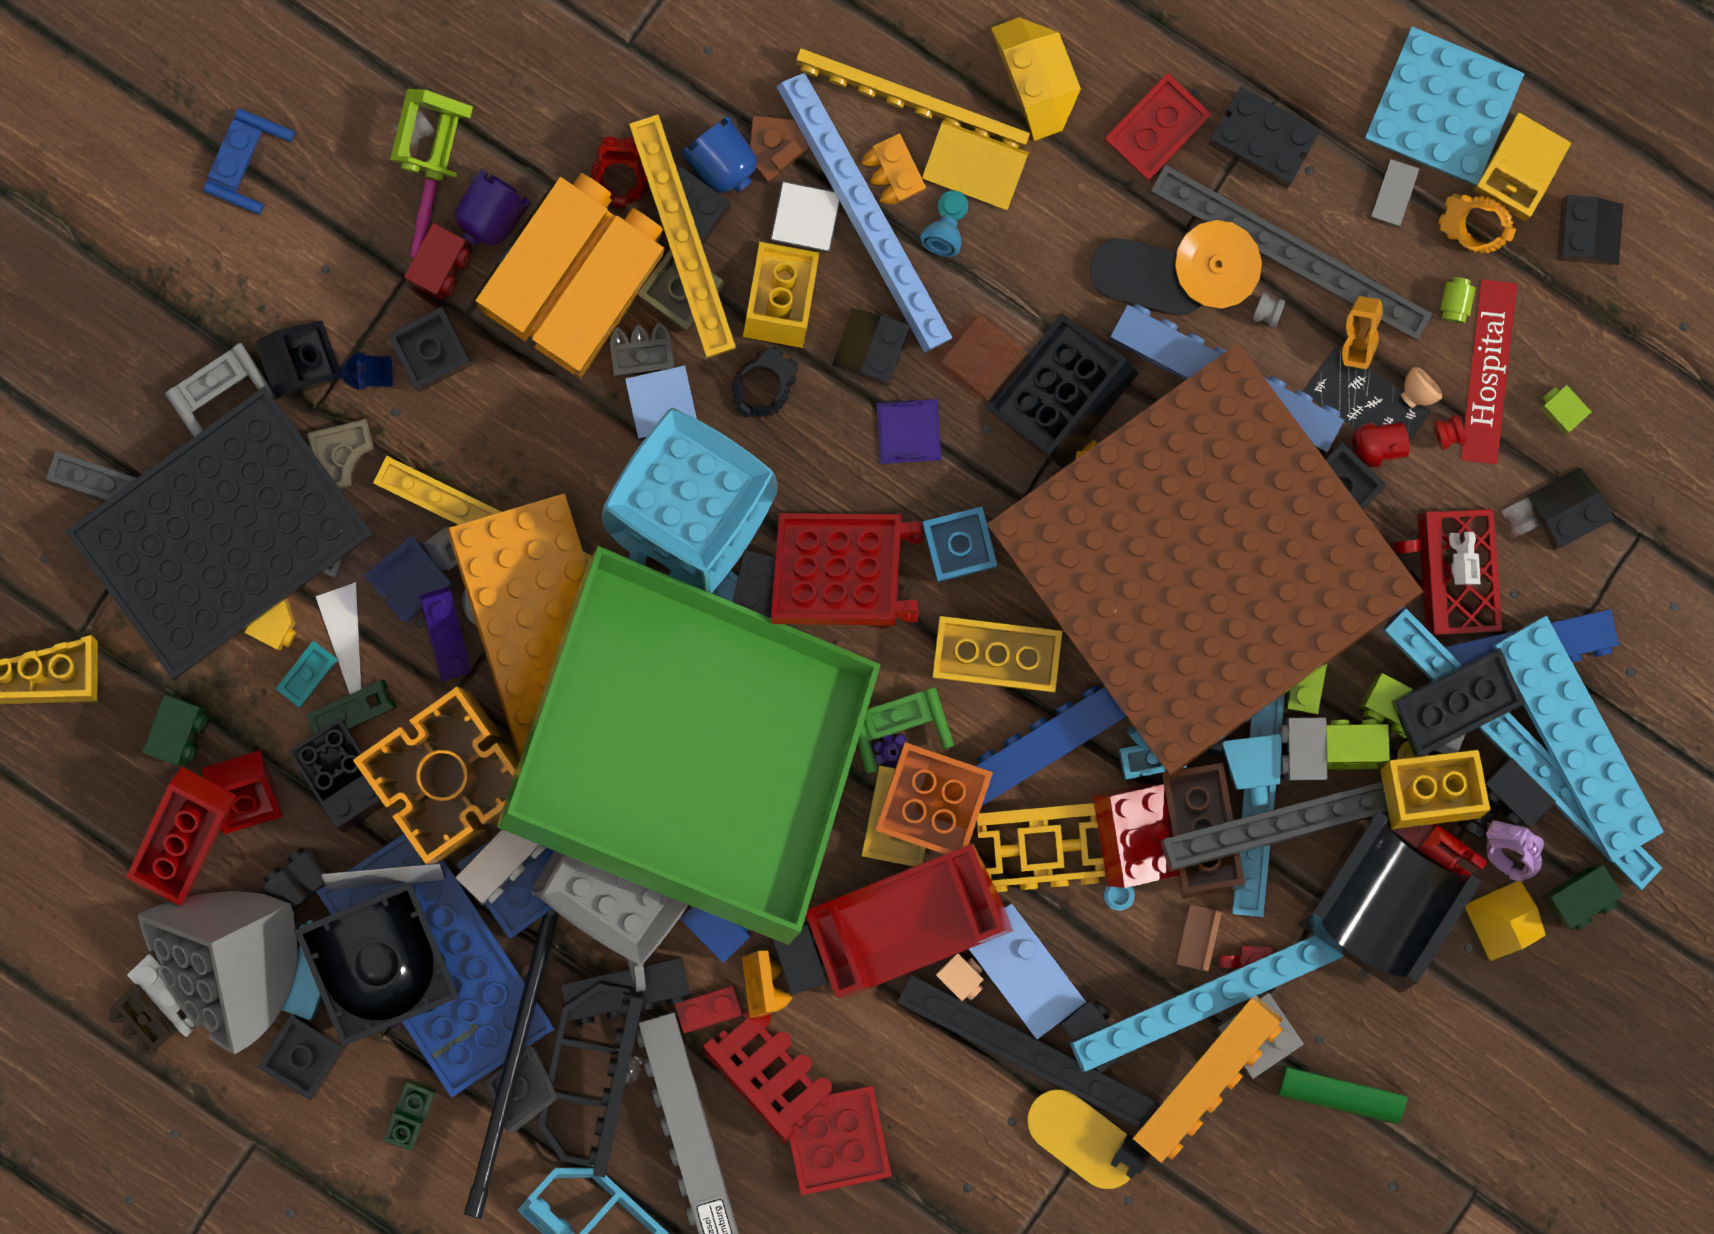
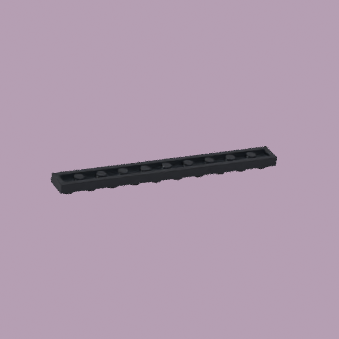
[897,975,1162,1128]

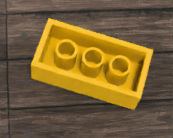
[932,616,1063,693]

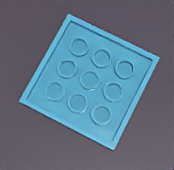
[1364,26,1525,186]

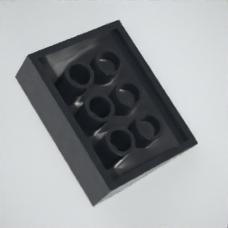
[985,314,1139,468]

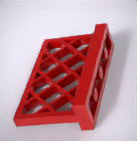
[1417,509,1502,636]

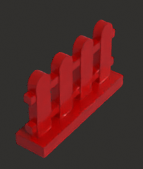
[703,1010,832,1144]

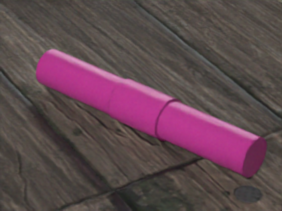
[410,179,437,258]

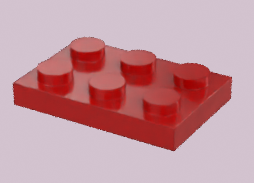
[1104,73,1212,182]

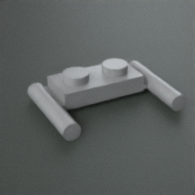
[165,343,274,437]

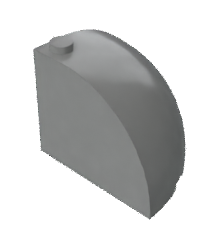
[137,891,298,1054]

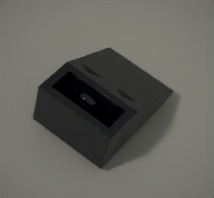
[289,718,385,833]

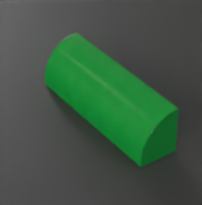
[1277,1066,1408,1125]

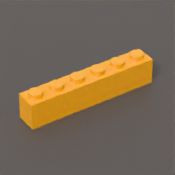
[1133,995,1283,1163]

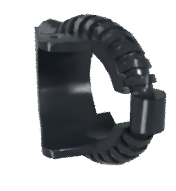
[732,346,799,418]

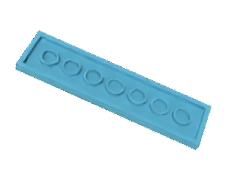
[1492,616,1664,862]

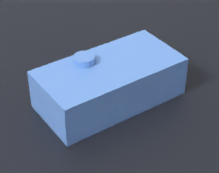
[969,903,1086,1039]

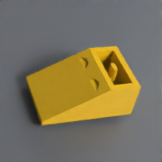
[1473,112,1571,222]

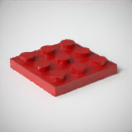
[789,1085,892,1196]

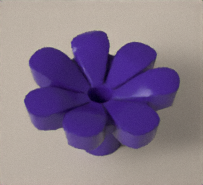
[872,734,906,769]

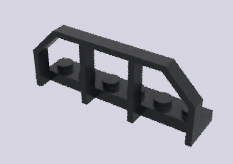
[538,980,643,1178]

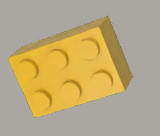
[1380,750,1490,829]

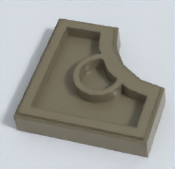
[307,419,374,489]

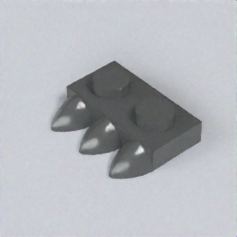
[610,322,675,377]

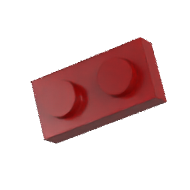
[674,985,743,1033]

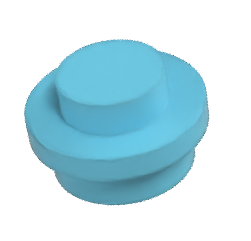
[1104,885,1135,911]

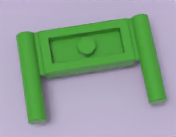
[857,687,954,774]

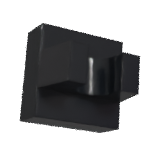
[1111,1134,1151,1178]

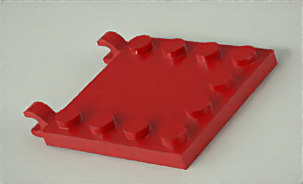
[771,513,923,626]

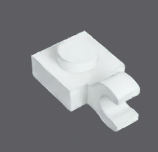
[1449,532,1481,585]

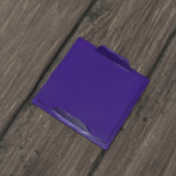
[876,399,941,464]

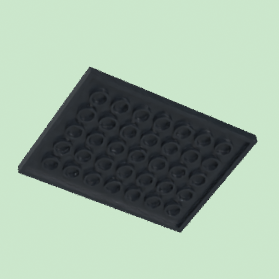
[65,386,374,680]

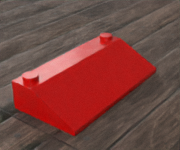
[806,844,1013,998]

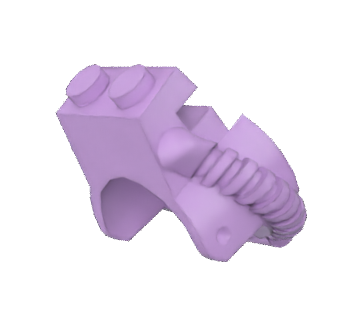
[1486,820,1544,882]

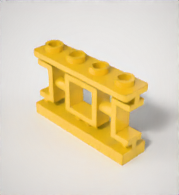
[976,803,1106,892]

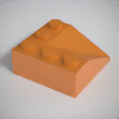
[875,742,993,854]

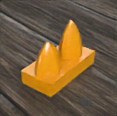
[742,951,792,1018]

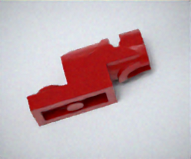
[1391,824,1487,875]

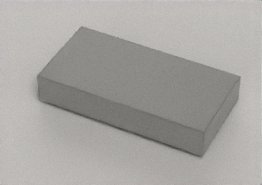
[1370,159,1419,227]

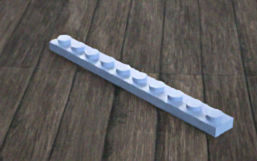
[777,73,952,353]

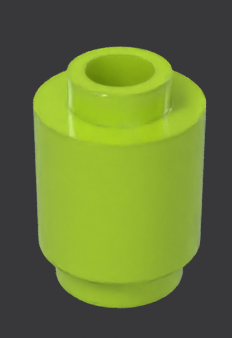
[1440,277,1476,324]

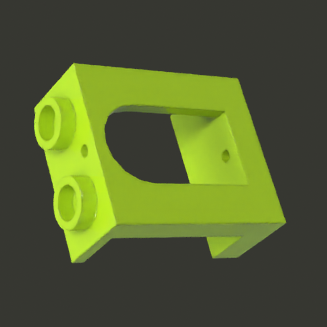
[390,89,473,181]

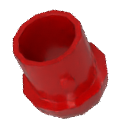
[1352,421,1410,468]

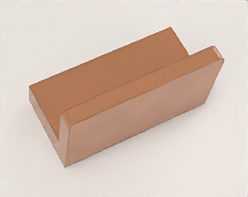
[1176,904,1222,972]

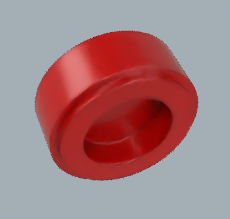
[1392,538,1423,554]

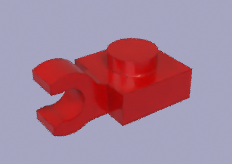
[1219,946,1273,968]

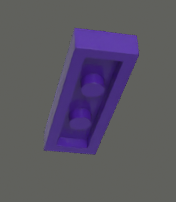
[418,587,471,682]

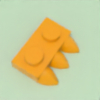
[861,133,926,204]

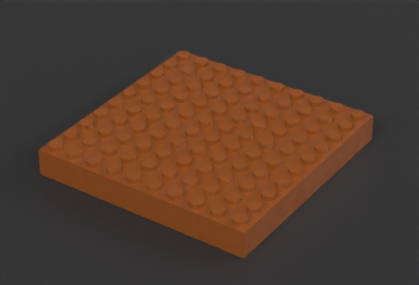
[987,343,1423,777]

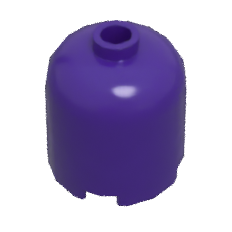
[455,168,532,246]

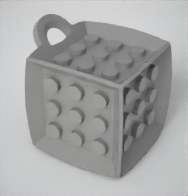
[531,851,688,992]

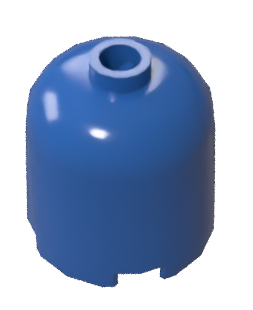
[680,115,757,193]

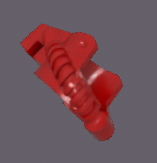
[591,136,649,208]

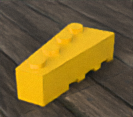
[0,635,98,704]

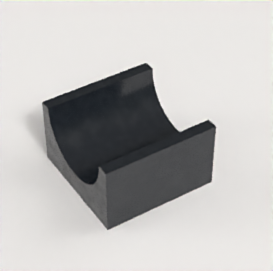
[1297,811,1482,993]

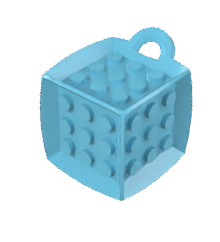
[602,408,778,593]

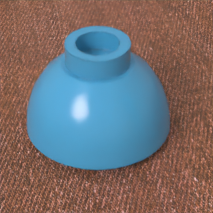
[920,216,962,257]

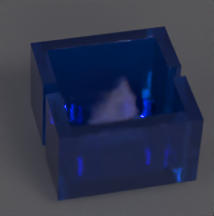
[364,536,454,624]

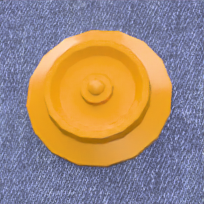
[1175,220,1262,309]

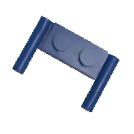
[203,108,295,215]

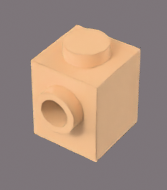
[936,954,984,1001]

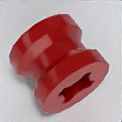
[1433,414,1466,450]

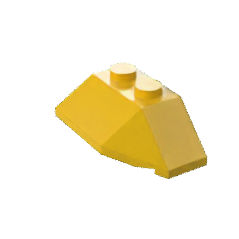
[991,17,1081,142]

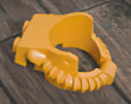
[1438,193,1516,254]

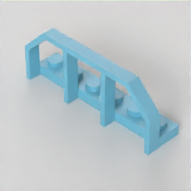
[517,1168,669,1234]

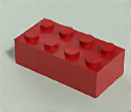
[126,767,237,906]

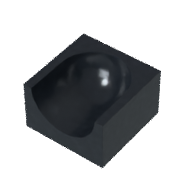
[294,882,459,1047]

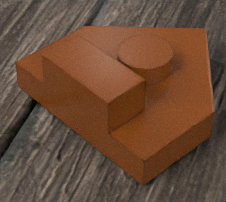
[750,116,811,183]

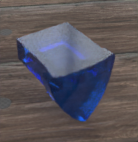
[341,352,393,390]

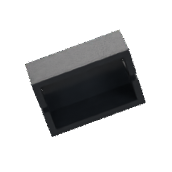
[1208,86,1321,189]

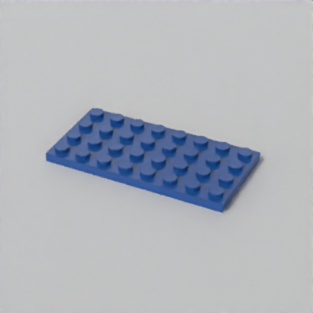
[316,834,555,1098]

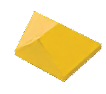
[1465,881,1546,961]

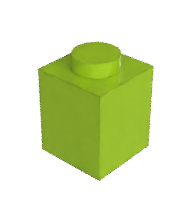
[1540,385,1591,435]

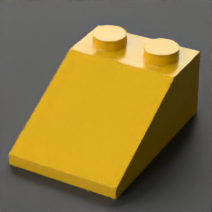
[743,242,819,348]

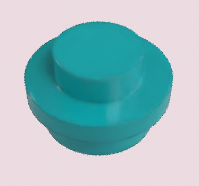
[938,191,968,221]

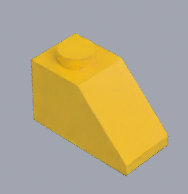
[245,599,296,650]

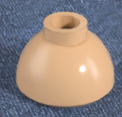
[1401,367,1442,408]

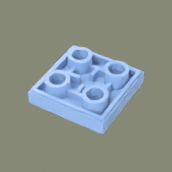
[625,366,697,439]

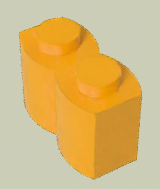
[1342,296,1383,369]

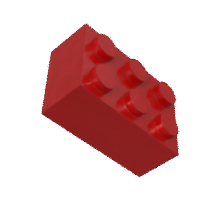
[1093,784,1179,888]

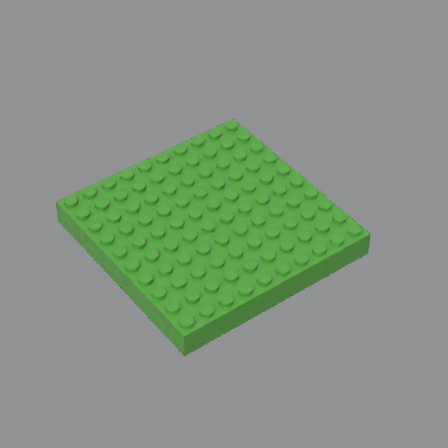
[497,546,881,945]

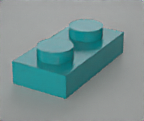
[276,641,338,708]

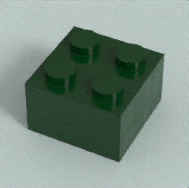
[142,694,210,766]
[1542,864,1623,931]

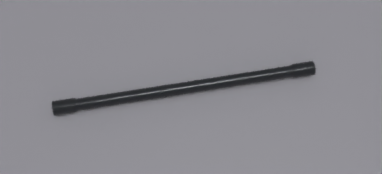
[464,904,560,1219]

